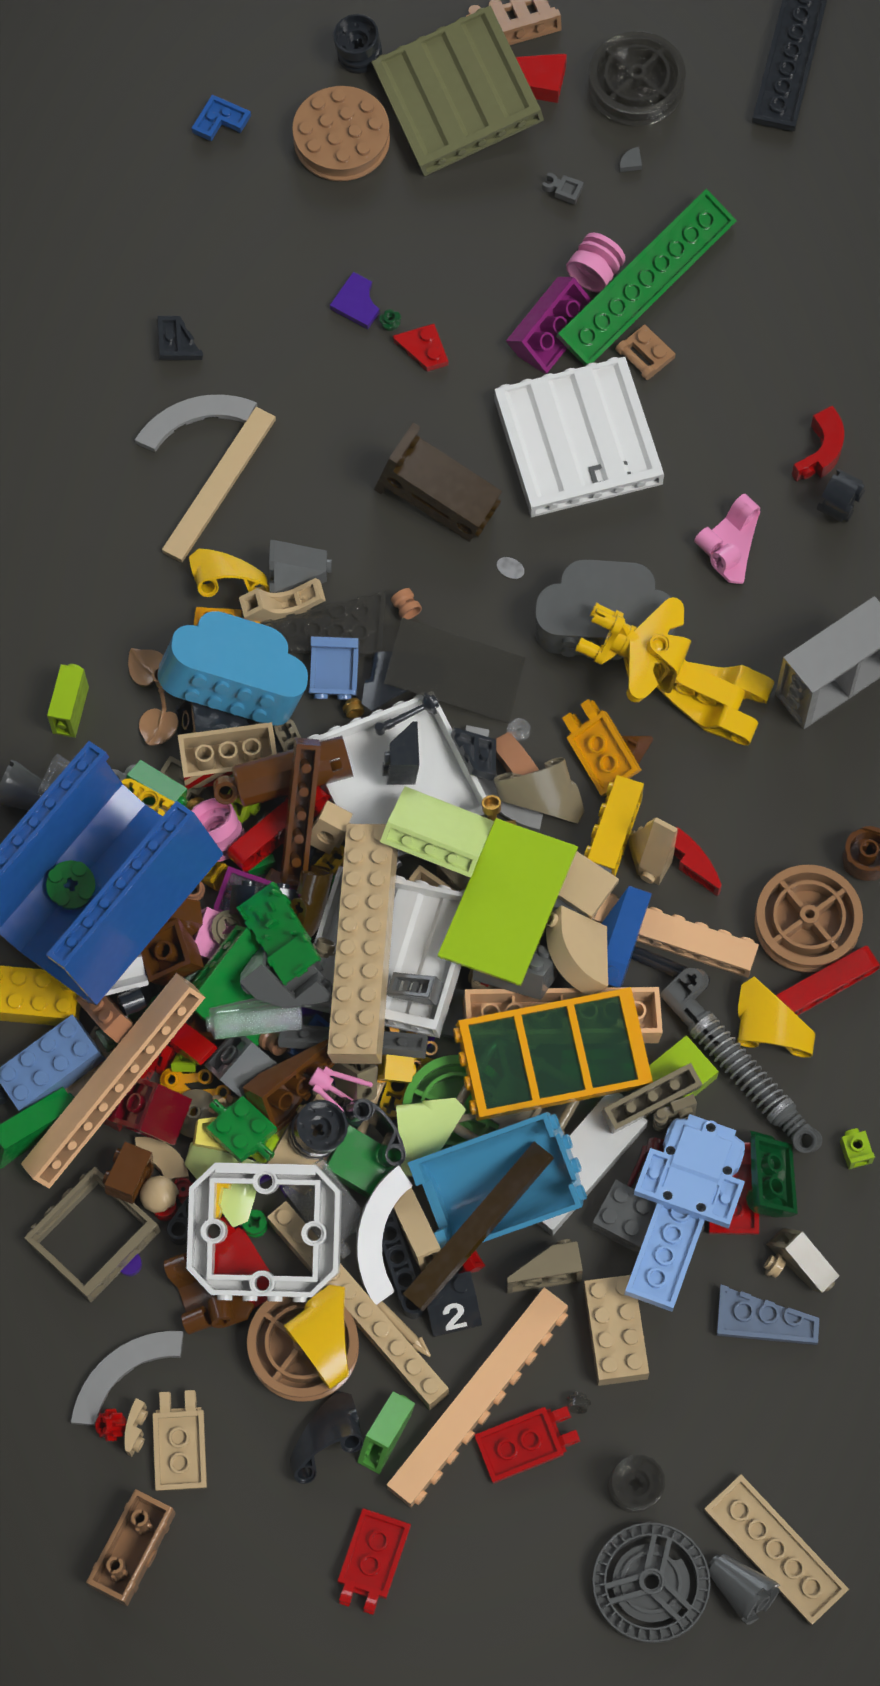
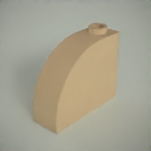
[546,905,608,995]

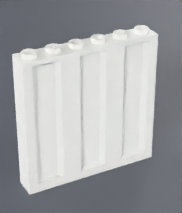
[494,357,664,517]
[301,866,465,1038]

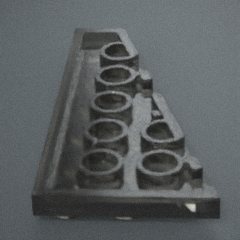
[259,591,386,657]

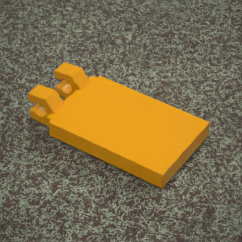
[562,699,642,796]

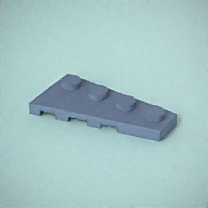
[717,1284,819,1345]

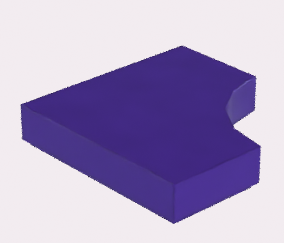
[330,272,380,329]

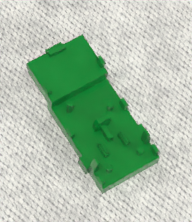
[236,882,321,986]

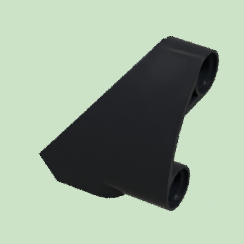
[336,1097,406,1167]

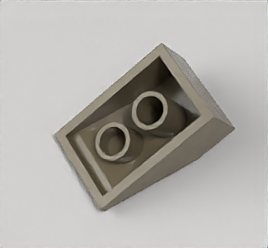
[507,1239,583,1294]

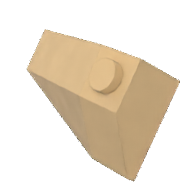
[628,817,678,885]

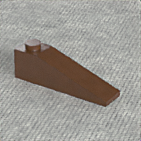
[243,1039,335,1134]

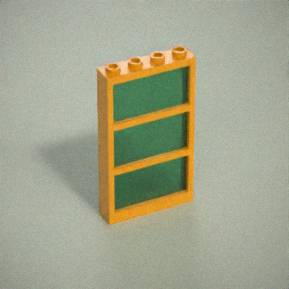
[453,987,653,1121]

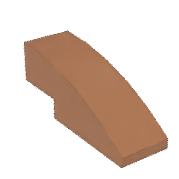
[496,732,539,775]

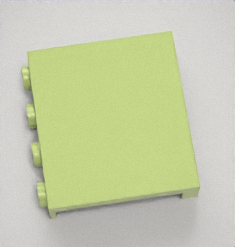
[380,786,494,878]

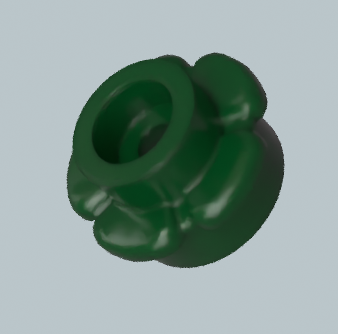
[379,309,401,331]

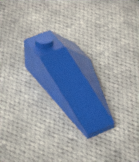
[601,886,652,987]

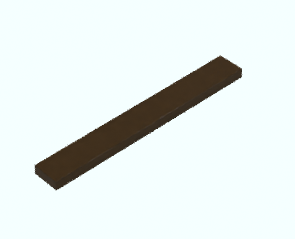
[403,1141,554,1311]

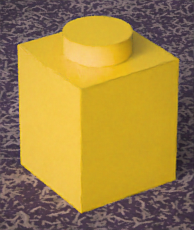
[377,1054,416,1083]

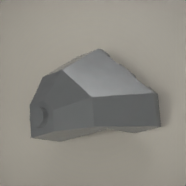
[240,946,333,1008]

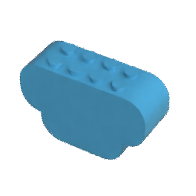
[158,611,308,726]

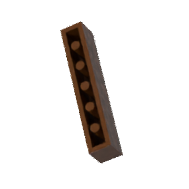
[280,737,321,886]

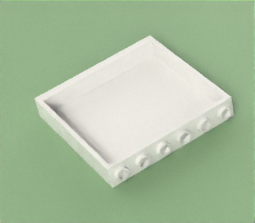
[308,691,487,857]

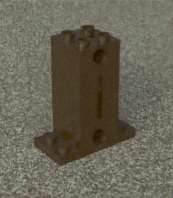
[374,423,502,542]

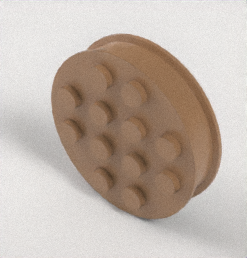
[293,86,390,181]
[754,865,863,973]
[247,1297,359,1402]

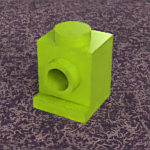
[840,1128,875,1170]

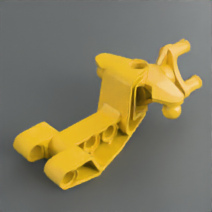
[575,597,775,745]

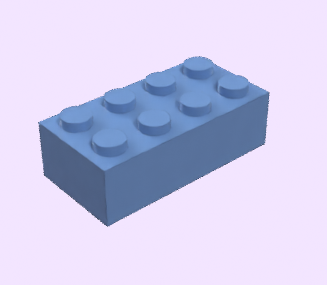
[0,1014,106,1112]

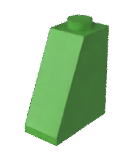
[357,1392,415,1474]

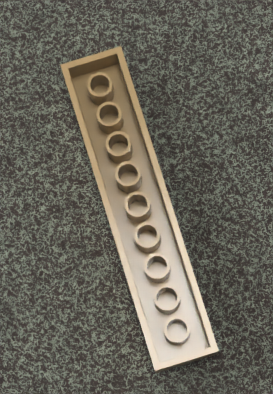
[327,824,398,1064]

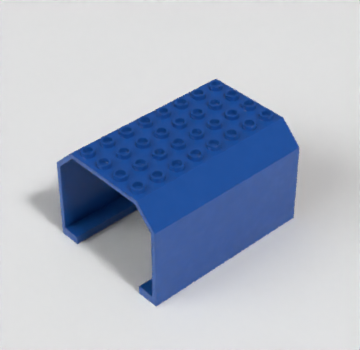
[0,741,223,1005]

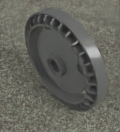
[592,1523,711,1644]

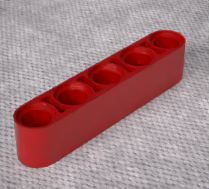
[227,786,331,872]
[776,946,880,1016]

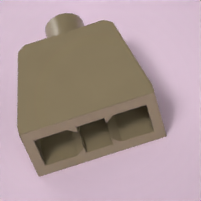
[332,1063,378,1101]

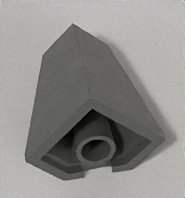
[269,540,332,593]

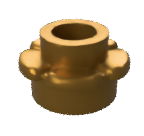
[342,698,365,719]

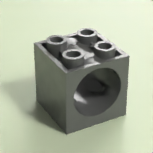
[204,1028,277,1099]

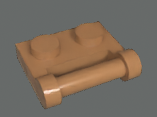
[615,324,676,380]

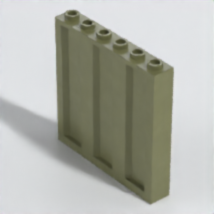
[371,5,544,177]

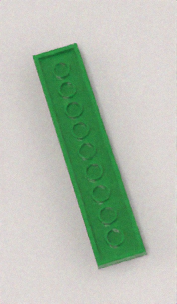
[556,188,737,366]

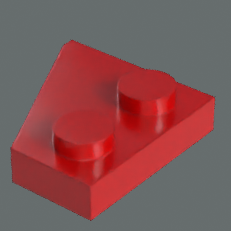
[393,324,448,372]

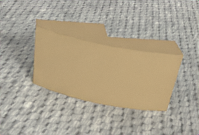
[125,1398,148,1457]

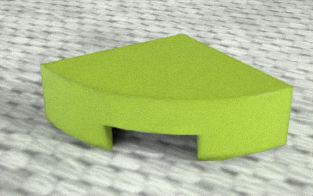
[171,1053,196,1072]

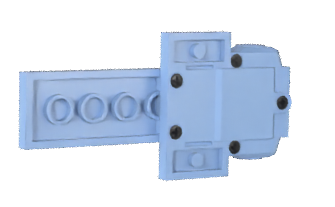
[624,1114,745,1312]

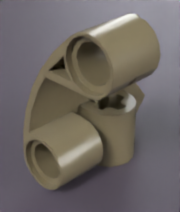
[494,757,585,824]

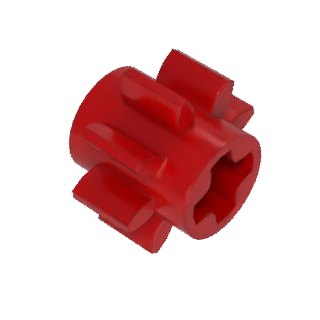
[95,1409,127,1441]

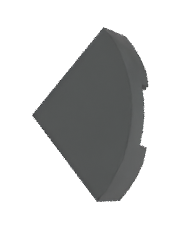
[620,147,642,172]

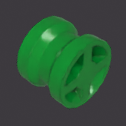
[242,1210,268,1238]

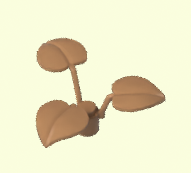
[128,648,178,746]

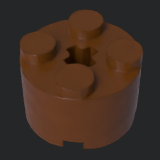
[842,826,880,881]

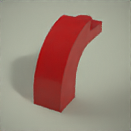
[792,405,844,482]

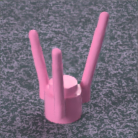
[308,1066,373,1111]

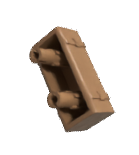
[86,1489,176,1606]

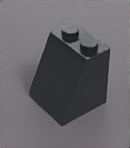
[175,699,250,735]

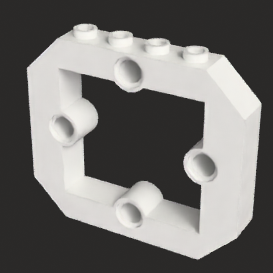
[186,1163,342,1302]

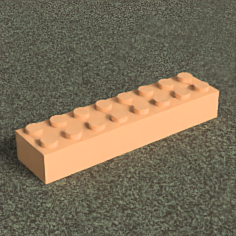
[462,987,663,1046]

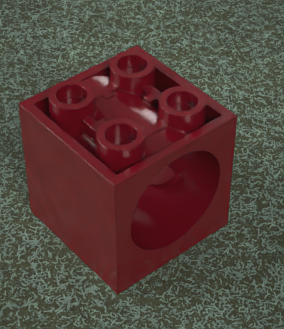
[109,1078,192,1145]

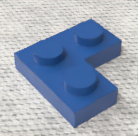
[191,95,251,141]

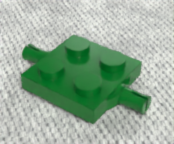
[206,1096,277,1163]

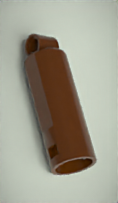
[213,736,354,807]

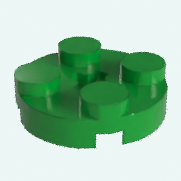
[46,860,96,910]

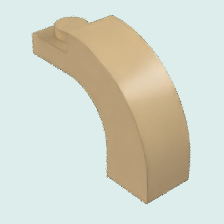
[239,578,326,623]

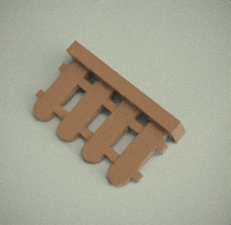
[466,0,562,45]

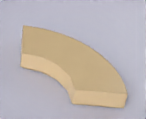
[135,1137,189,1182]

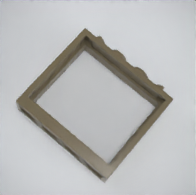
[24,1167,161,1303]

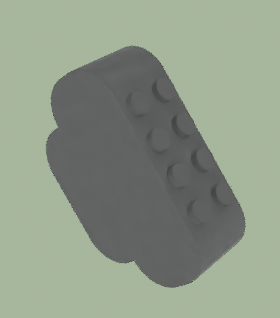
[535,560,676,660]

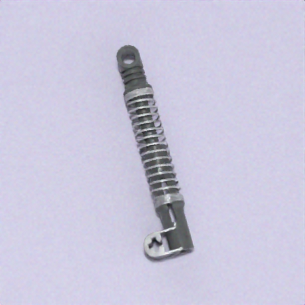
[660,968,822,1153]

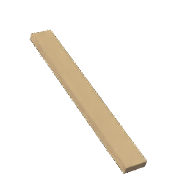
[162,407,276,563]

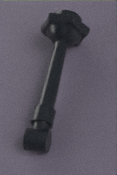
[375,692,439,736]

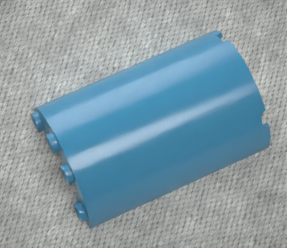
[407,1112,587,1249]

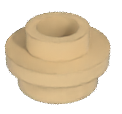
[764,1253,786,1278]

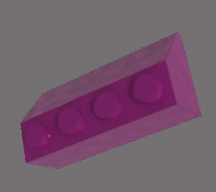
[506,277,592,374]

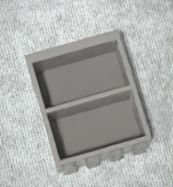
[775,596,880,729]

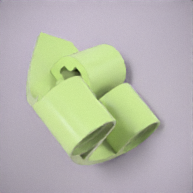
[396,1098,466,1177]
[184,1142,262,1227]

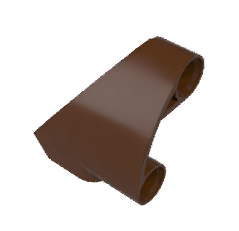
[164,1252,254,1335]

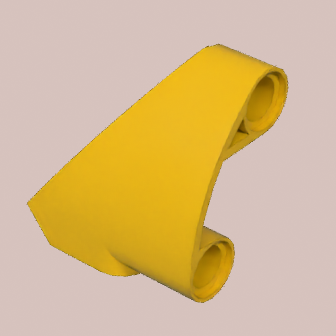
[189,549,270,597]
[737,976,815,1058]
[283,1285,349,1389]

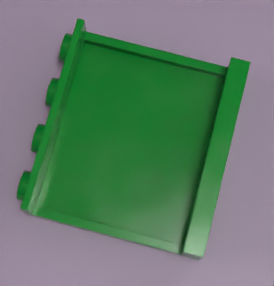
[192,925,287,1046]

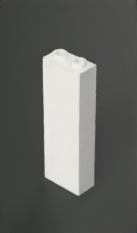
[537,1093,648,1236]

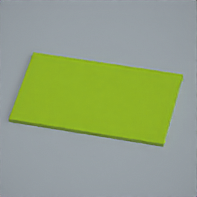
[437,818,578,986]

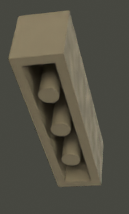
[601,1063,703,1134]

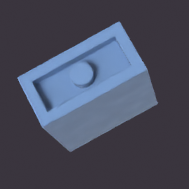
[309,636,359,700]

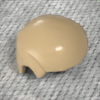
[140,1175,179,1213]

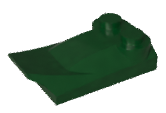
[746,1130,798,1218]

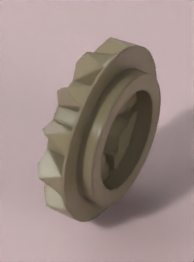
[210,910,247,946]

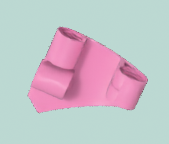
[694,494,760,584]

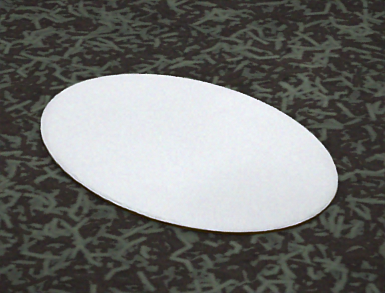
[497,557,524,579]

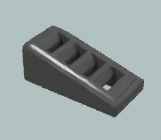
[387,972,443,1006]

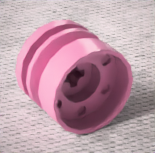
[566,232,625,293]
[191,798,246,862]

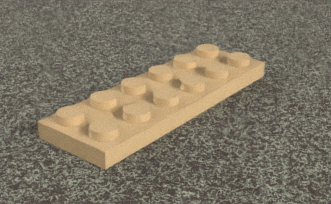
[704,1474,849,1626]

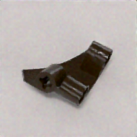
[290,865,333,938]

